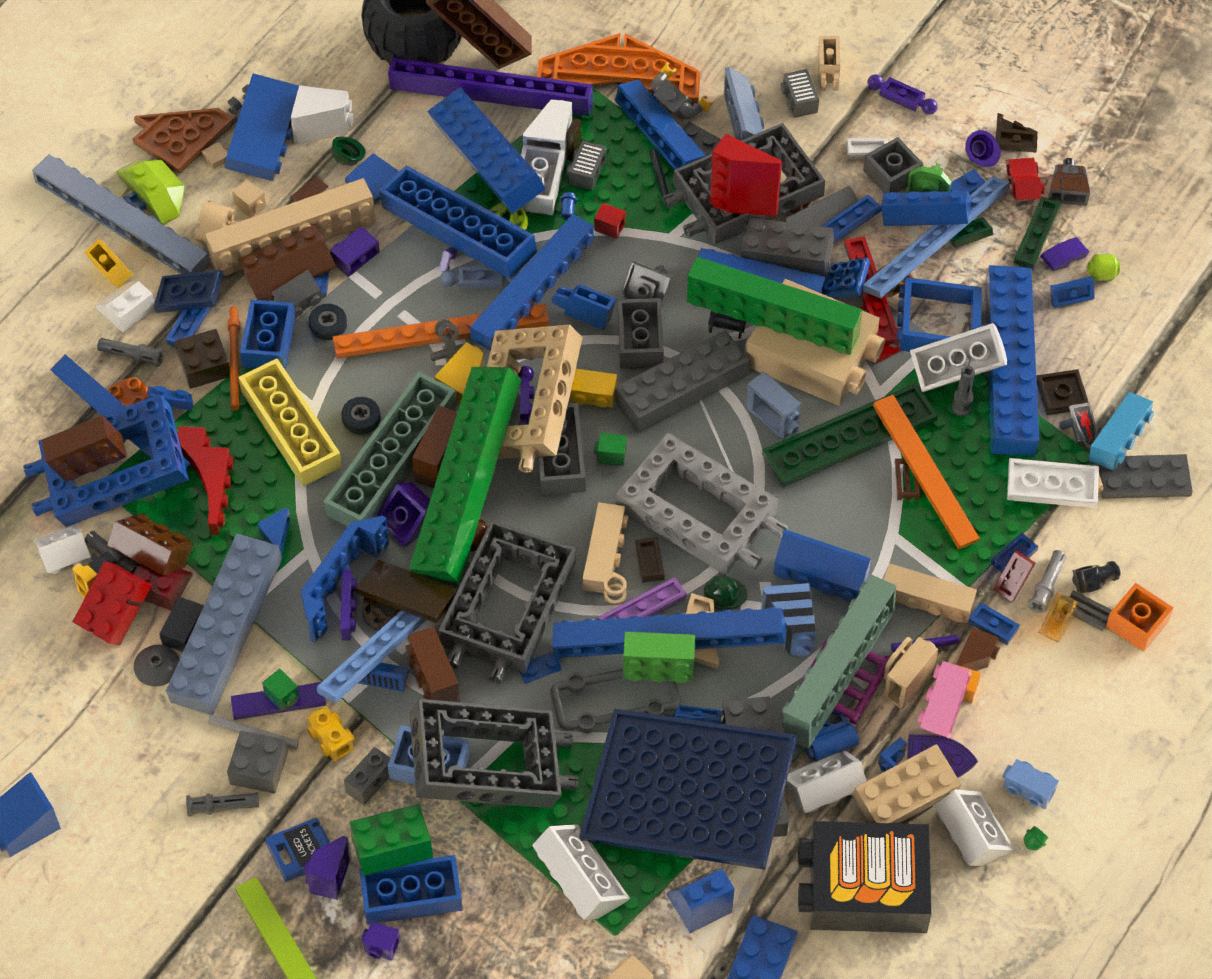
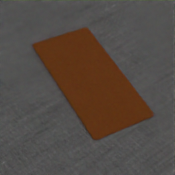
[290,177,328,202]

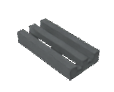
[1062,590,1112,632]

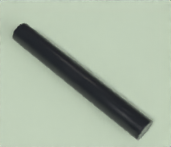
[649,149,669,203]

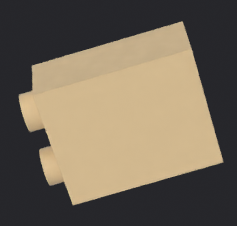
[746,279,885,406]

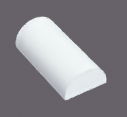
[910,323,1007,392]

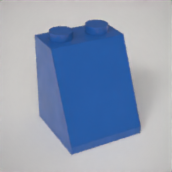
[0,772,61,857]

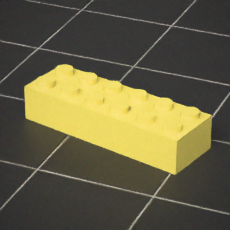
[238,359,342,486]

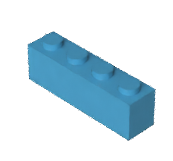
[1089,392,1154,471]

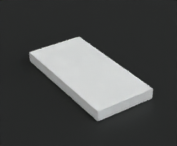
[1007,458,1099,508]

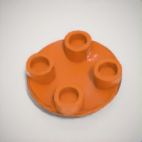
[108,377,148,407]

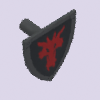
[1060,402,1097,450]

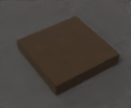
[1036,369,1089,415]

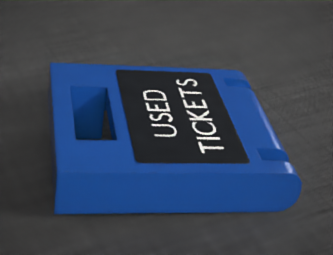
[266,818,330,882]

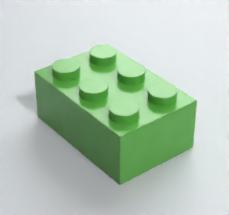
[623,632,695,683]

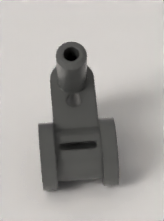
[430,319,473,361]

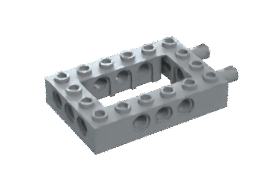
[616,433,788,575]

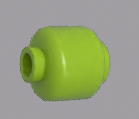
[1087,253,1120,281]

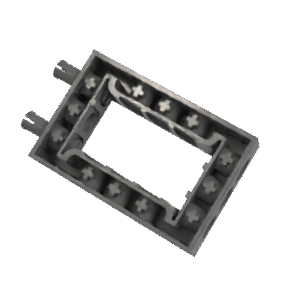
[662,123,825,245]
[439,520,576,684]
[409,699,578,808]

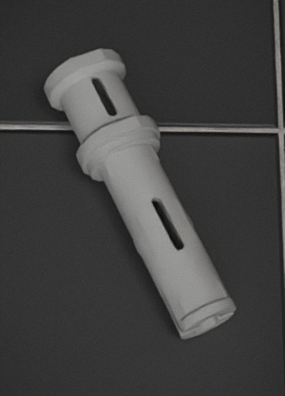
[1028,550,1067,613]

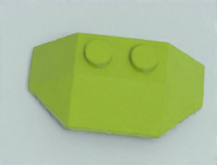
[116,160,185,225]

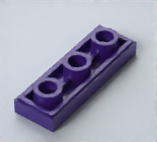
[340,569,357,641]

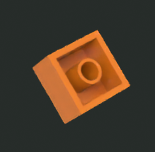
[1106,583,1174,652]

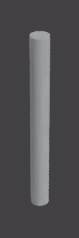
[208,714,299,749]

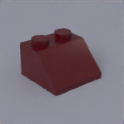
[134,564,193,611]

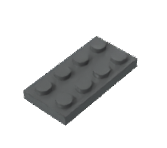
[1098,454,1193,499]

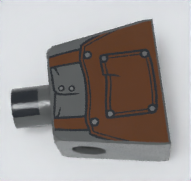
[1048,158,1090,206]

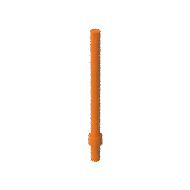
[227,306,240,410]

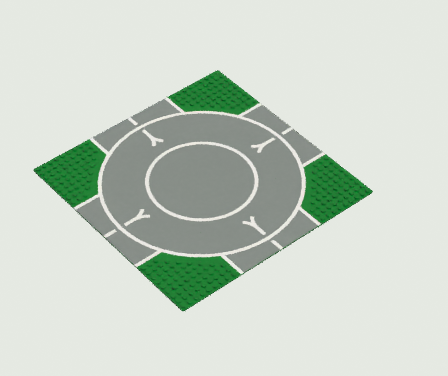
[108,87,1095,936]

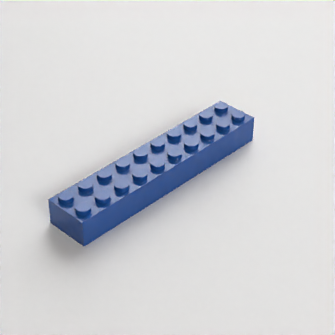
[985,265,1039,456]

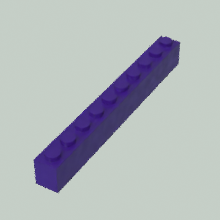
[388,58,593,116]

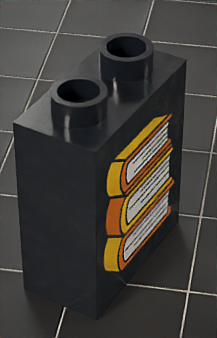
[798,821,932,933]

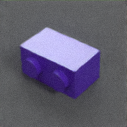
[330,226,380,277]

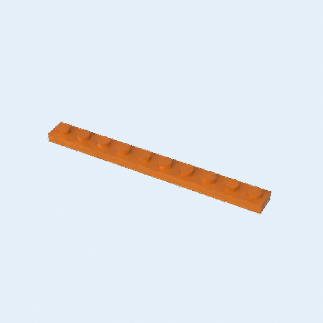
[333,304,549,359]

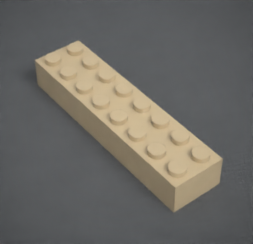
[205,178,376,276]

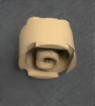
[195,200,236,244]

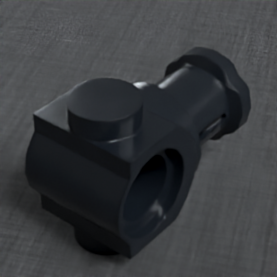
[1072,561,1121,593]

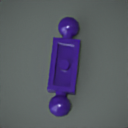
[867,74,938,115]
[516,366,534,425]

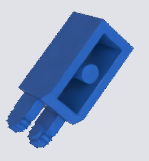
[551,285,616,330]

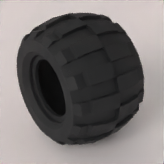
[361,0,462,65]

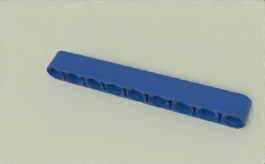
[50,354,191,469]

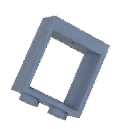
[746,371,801,440]

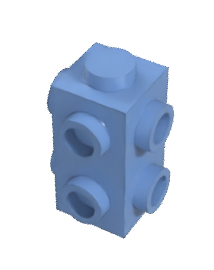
[1002,759,1059,809]

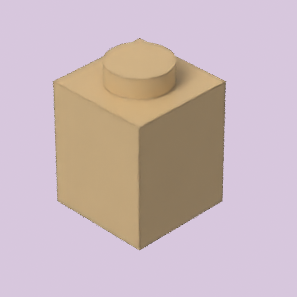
[232,179,266,218]

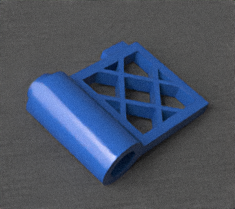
[787,699,859,762]

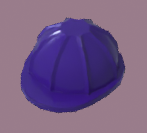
[965,130,1001,167]

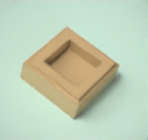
[201,142,227,169]

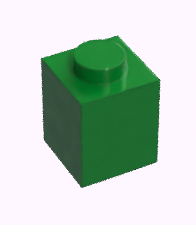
[594,432,627,466]
[262,668,300,711]

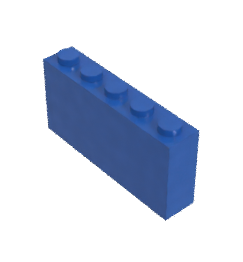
[225,73,299,181]

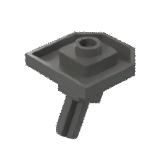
[622,261,672,307]

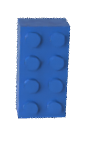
[359,855,463,925]

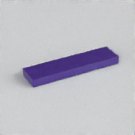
[231,682,326,720]

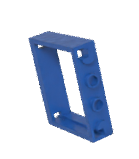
[896,277,982,352]

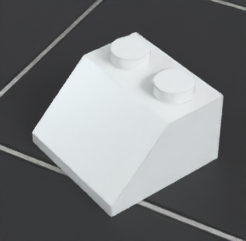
[95,281,155,333]
[33,524,90,574]

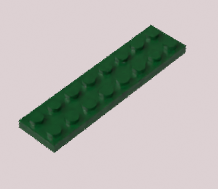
[762,383,938,487]

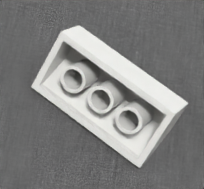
[532,824,630,920]

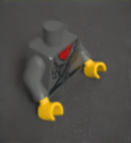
[650,62,713,121]

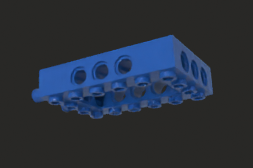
[23,394,189,527]

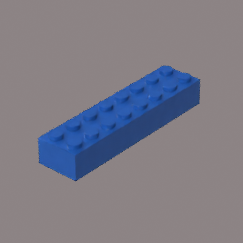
[427,87,546,214]
[379,165,537,279]

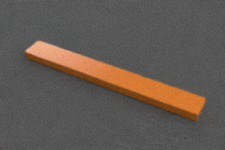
[873,395,979,550]

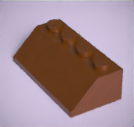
[238,224,337,301]

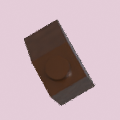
[956,628,1000,671]

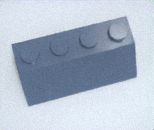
[724,67,764,141]

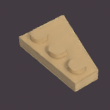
[685,593,719,669]

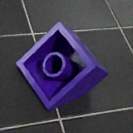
[376,483,430,547]
[304,836,351,900]

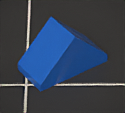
[258,508,291,555]

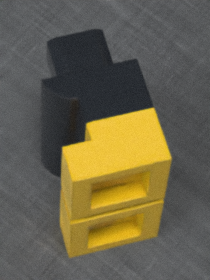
[72,551,116,598]

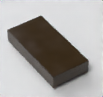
[566,118,581,161]
[635,537,665,583]

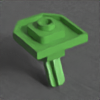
[907,163,952,193]

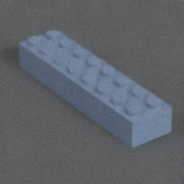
[166,534,282,715]

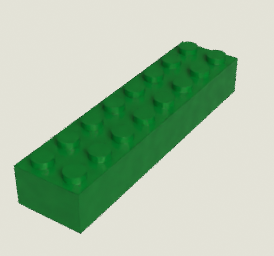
[687,257,863,355]

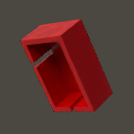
[72,561,152,646]

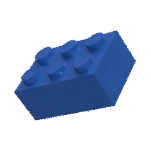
[240,299,296,371]

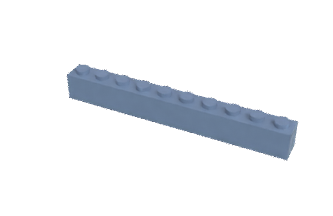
[32,154,210,274]

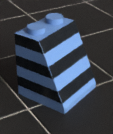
[761,583,816,657]

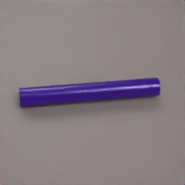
[891,635,959,653]

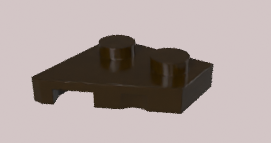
[995,113,1038,153]

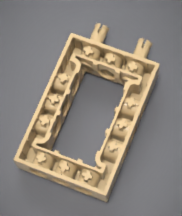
[487,325,583,475]

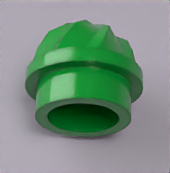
[1023,826,1048,851]

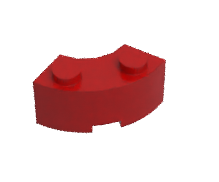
[1006,157,1044,200]

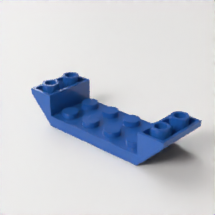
[301,516,390,643]

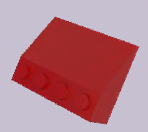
[710,134,782,216]

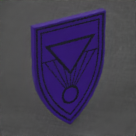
[907,734,978,778]

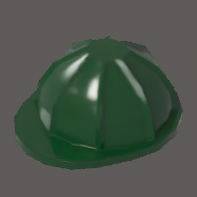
[331,137,366,166]
[704,574,747,610]

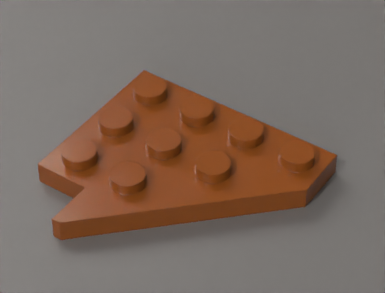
[133,108,235,174]

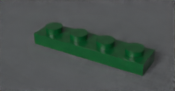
[1013,196,1061,270]

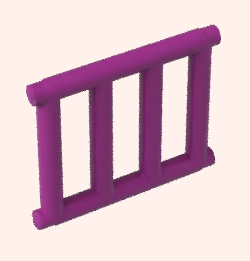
[800,631,890,724]

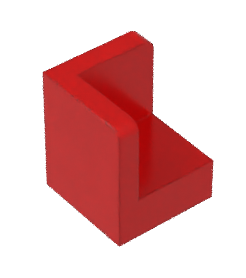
[594,203,626,239]

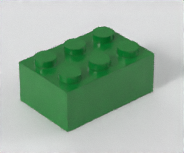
[349,804,433,876]

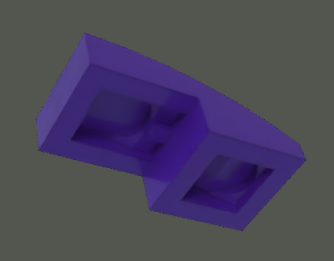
[1040,237,1089,271]

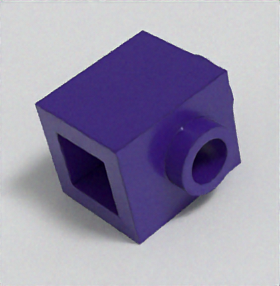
[361,921,401,961]

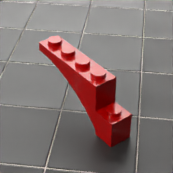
[177,426,234,536]

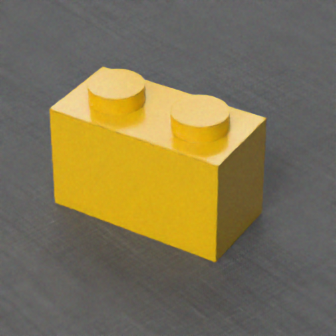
[84,238,133,288]
[570,369,617,408]

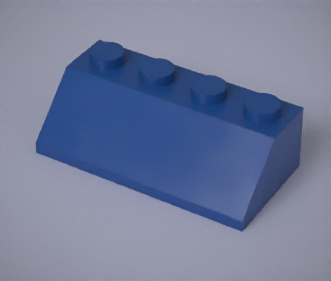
[881,190,971,226]
[773,529,871,602]

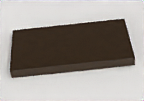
[356,560,458,623]

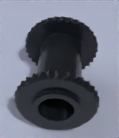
[708,310,746,339]

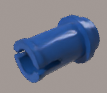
[560,192,577,221]

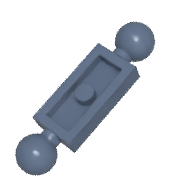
[440,266,519,289]

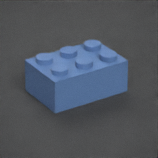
[388,725,470,785]

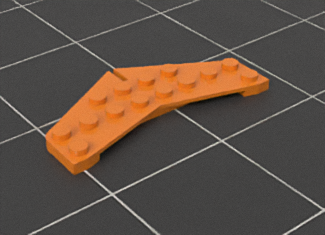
[537,33,700,103]

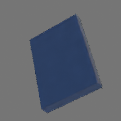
[153,270,223,313]

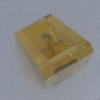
[1038,592,1078,643]

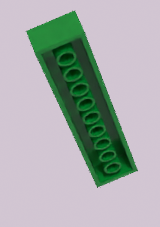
[409,367,522,583]

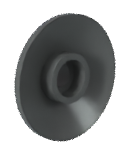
[134,645,179,687]

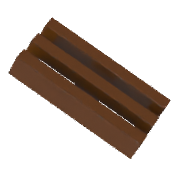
[894,458,920,500]

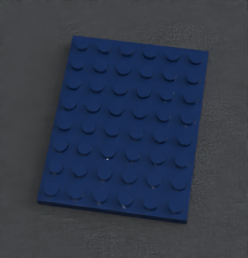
[579,709,797,870]

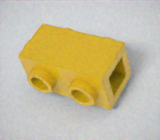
[306,706,354,762]

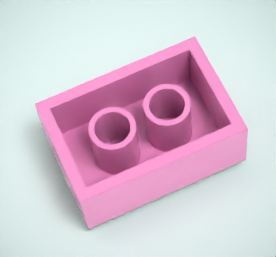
[918,661,972,738]

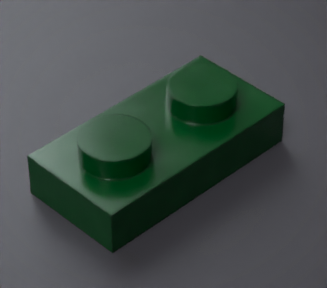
[949,217,993,248]

